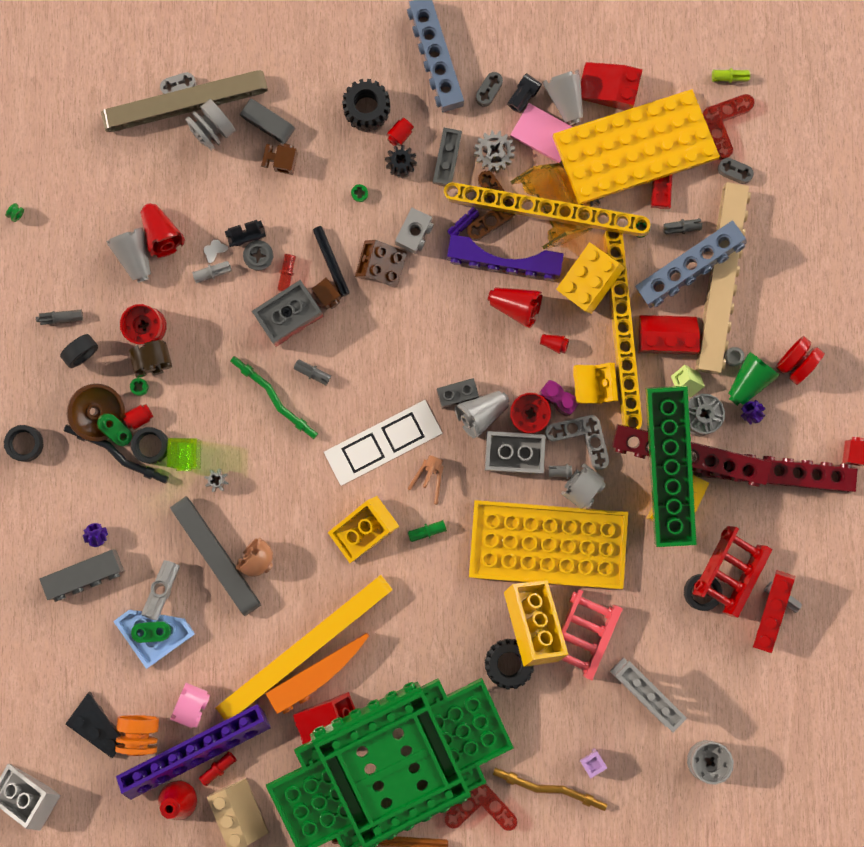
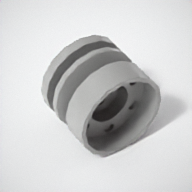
[185,99,236,151]
[688,394,725,436]
[687,740,734,785]

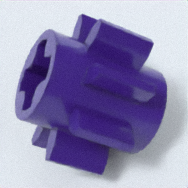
[741,400,766,425]
[83,523,108,547]

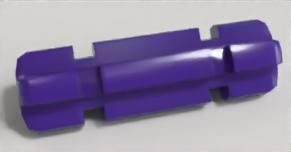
[447,207,479,236]

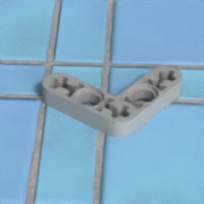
[545,415,609,470]

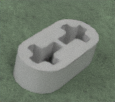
[160,72,196,94]

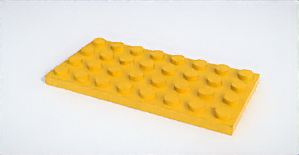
[552,89,720,205]
[469,500,628,589]

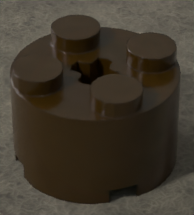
[128,340,172,378]

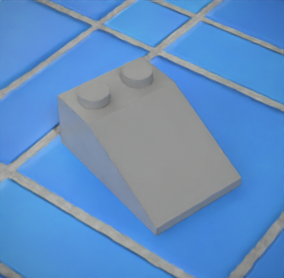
[0,764,61,831]

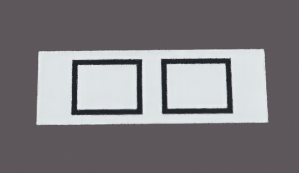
[324,400,442,486]

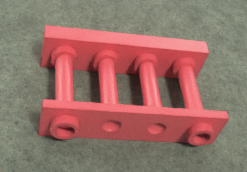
[561,589,623,680]

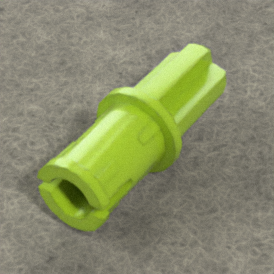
[712,68,750,83]

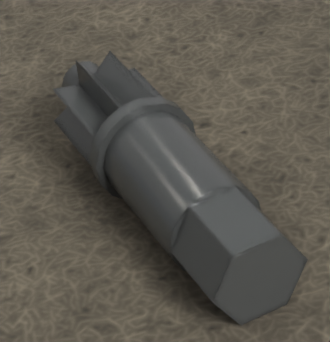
[36,309,83,325]

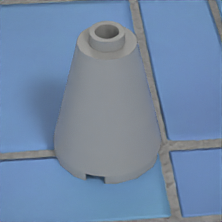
[543,70,583,125]
[106,228,151,283]
[454,391,509,438]

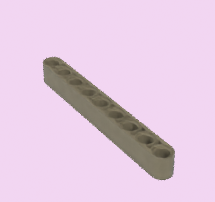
[101,70,268,132]

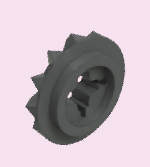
[243,240,274,271]

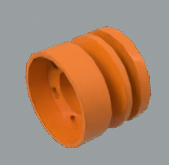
[115,715,159,756]

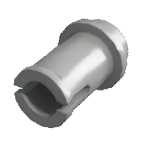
[549,464,572,479]

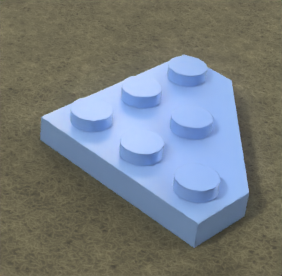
[113,609,195,669]

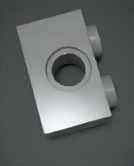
[395,207,434,255]

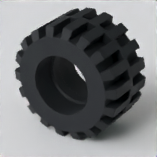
[342,79,390,132]
[485,638,534,690]

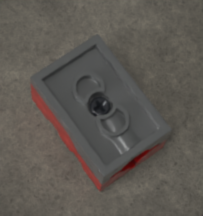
[252,280,324,347]

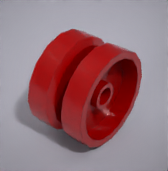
[776,336,825,385]

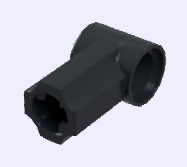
[507,73,542,113]

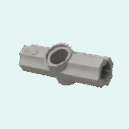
[141,560,180,621]

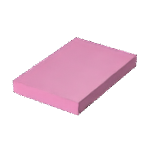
[510,103,572,163]

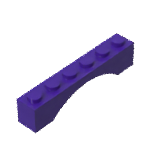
[447,234,564,281]

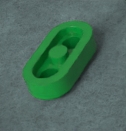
[97,413,132,446]
[131,621,172,643]

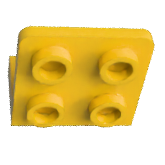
[573,362,619,404]

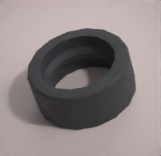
[60,334,98,368]
[4,425,44,462]
[131,427,169,464]
[684,574,722,611]

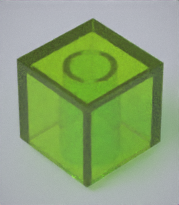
[167,438,202,471]

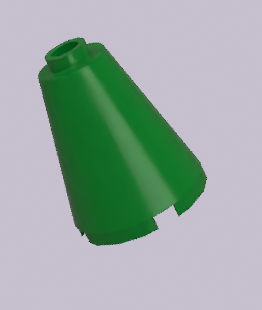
[728,352,780,406]

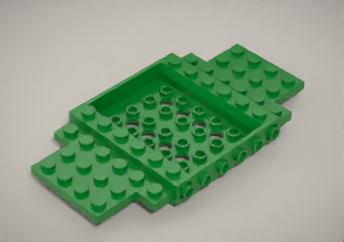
[266,678,514,847]

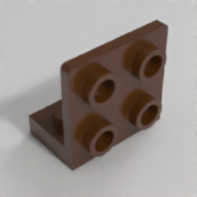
[355,240,407,288]

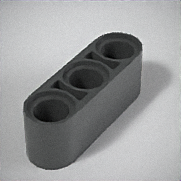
[240,99,295,144]

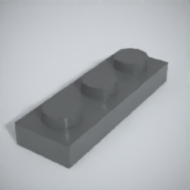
[433,127,462,186]

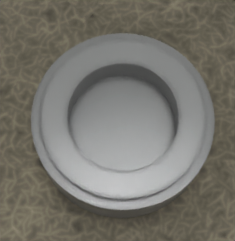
[724,347,744,367]

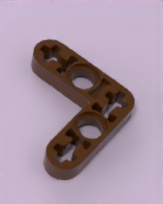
[467,171,515,241]

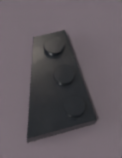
[65,692,122,758]

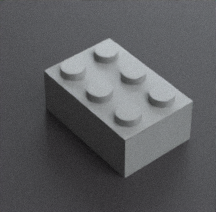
[484,431,546,474]

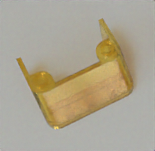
[510,163,593,249]

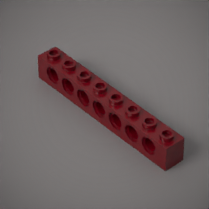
[612,424,772,487]
[698,454,858,493]

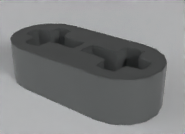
[476,72,503,107]
[718,158,754,184]

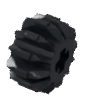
[385,145,417,178]

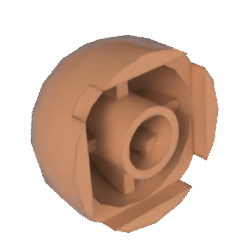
[236,538,273,577]

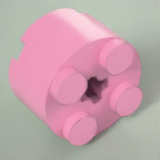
[170,683,210,728]

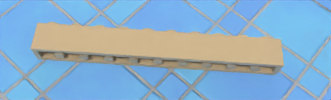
[695,182,751,375]

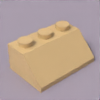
[207,778,269,847]

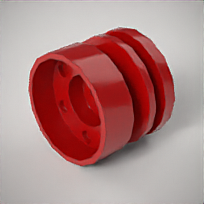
[120,304,167,346]
[510,393,551,434]

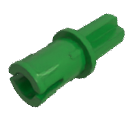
[408,520,447,542]

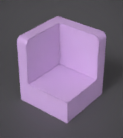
[580,748,607,778]

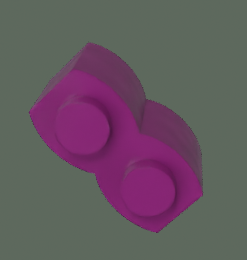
[539,380,579,416]

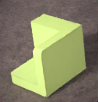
[671,365,705,397]

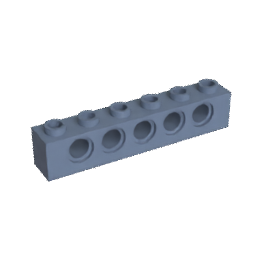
[407,0,464,113]
[635,220,747,308]

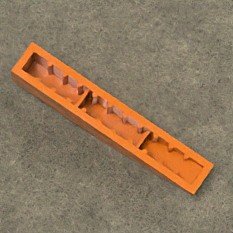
[265,632,369,714]

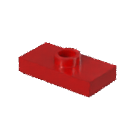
[651,174,673,209]

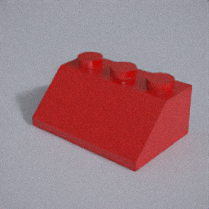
[638,315,700,355]

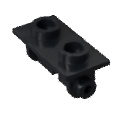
[225,219,266,247]

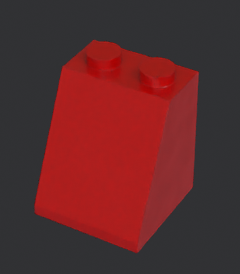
[293,692,355,744]

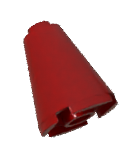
[140,203,185,258]
[488,287,543,328]
[158,780,198,820]

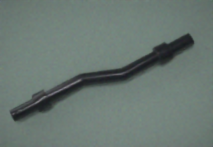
[64,424,169,484]

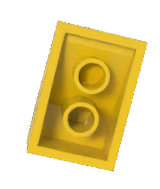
[328,496,400,563]

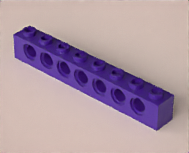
[116,704,271,800]

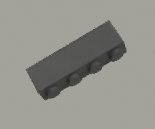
[39,549,124,602]

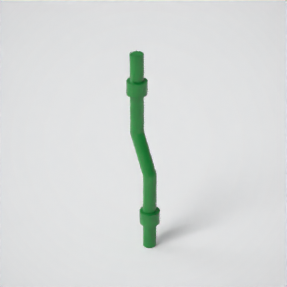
[230,356,318,439]

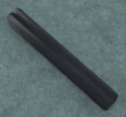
[313,226,350,297]

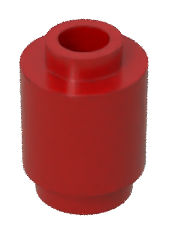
[387,118,414,146]
[123,404,154,430]

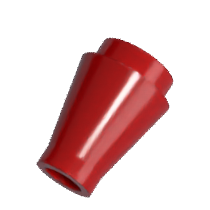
[540,334,569,354]

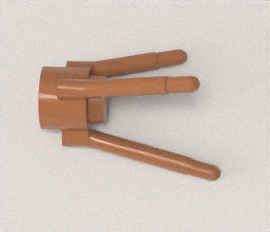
[408,455,444,505]

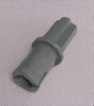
[663,218,702,234]
[294,359,332,386]

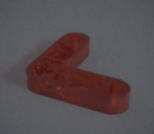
[702,94,755,160]
[444,783,517,831]

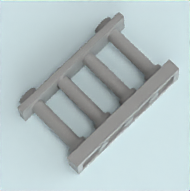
[610,658,687,733]

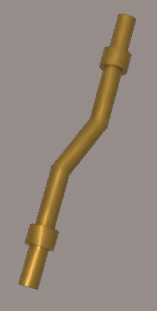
[492,767,607,811]

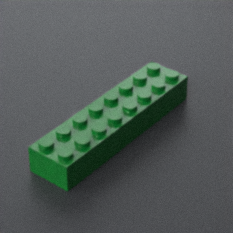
[645,385,697,547]

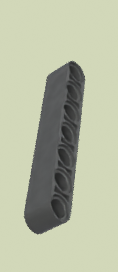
[170,496,261,616]

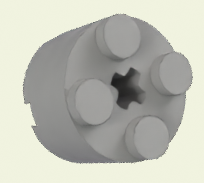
[561,464,606,509]

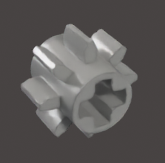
[204,469,229,492]

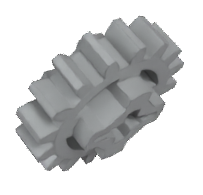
[474,130,515,173]

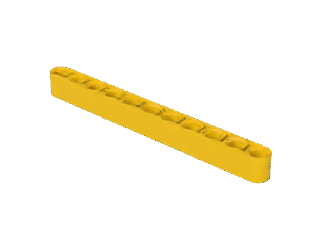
[444,182,650,237]
[603,226,642,429]
[215,575,393,720]

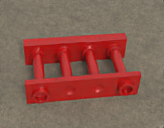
[692,526,773,618]

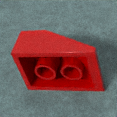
[581,62,643,111]

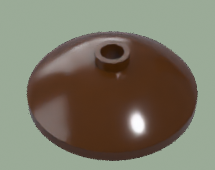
[67,383,125,441]

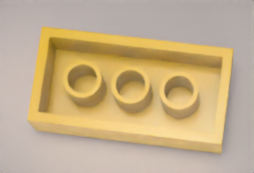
[504,580,568,667]

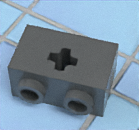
[437,378,479,409]

